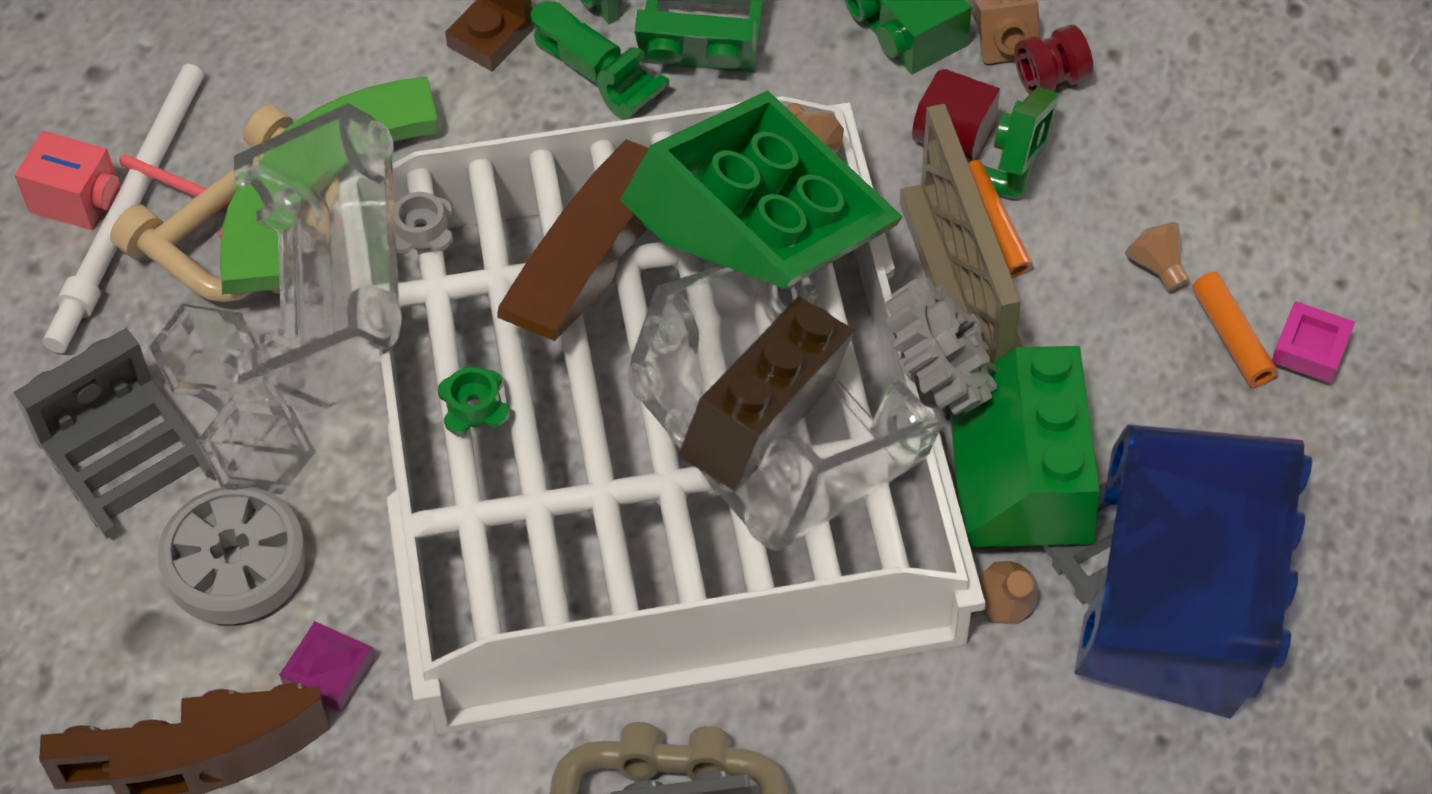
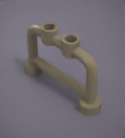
[549,722,789,794]

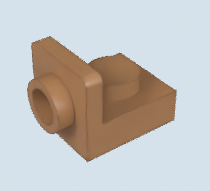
[967,0,1039,64]

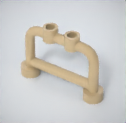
[110,104,349,302]

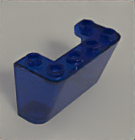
[1074,424,1312,719]

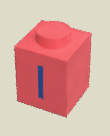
[14,130,120,231]

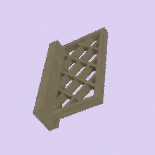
[900,104,1023,363]

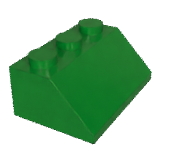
[949,346,1100,547]

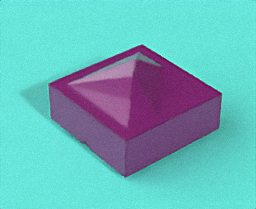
[279,621,375,712]

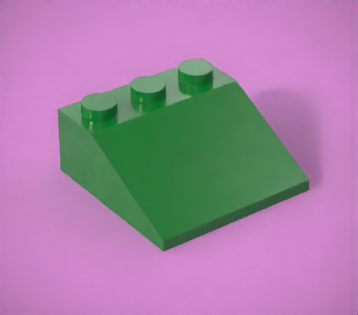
[620,90,903,289]

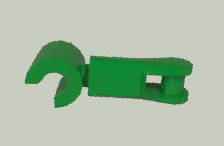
[530,1,670,120]

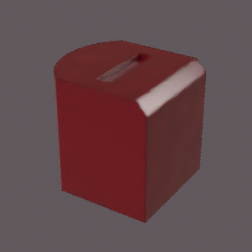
[912,69,1000,161]

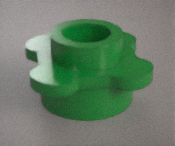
[438,367,510,434]

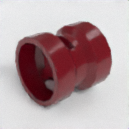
[1014,24,1094,94]

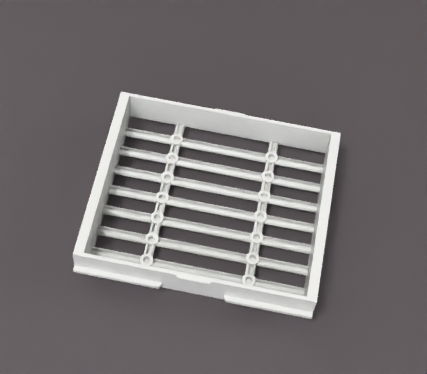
[345,96,985,735]

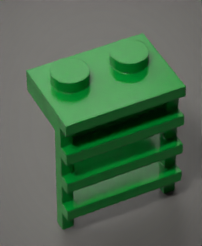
[634,0,764,73]

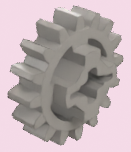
[885,277,997,415]

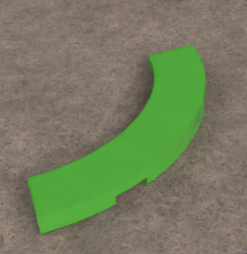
[220,76,438,295]

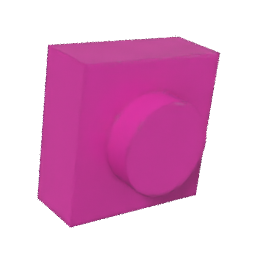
[1272,301,1355,383]

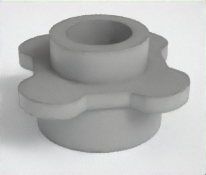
[389,192,453,254]

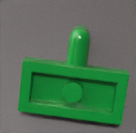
[967,87,1060,199]

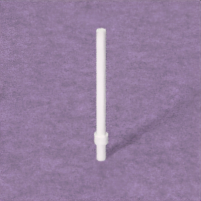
[42,64,204,353]

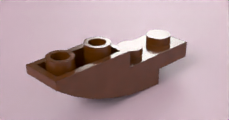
[39,683,330,794]

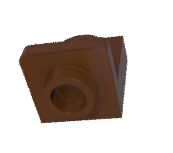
[445,0,534,72]

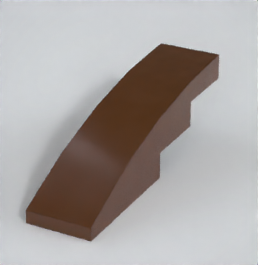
[497,139,648,341]

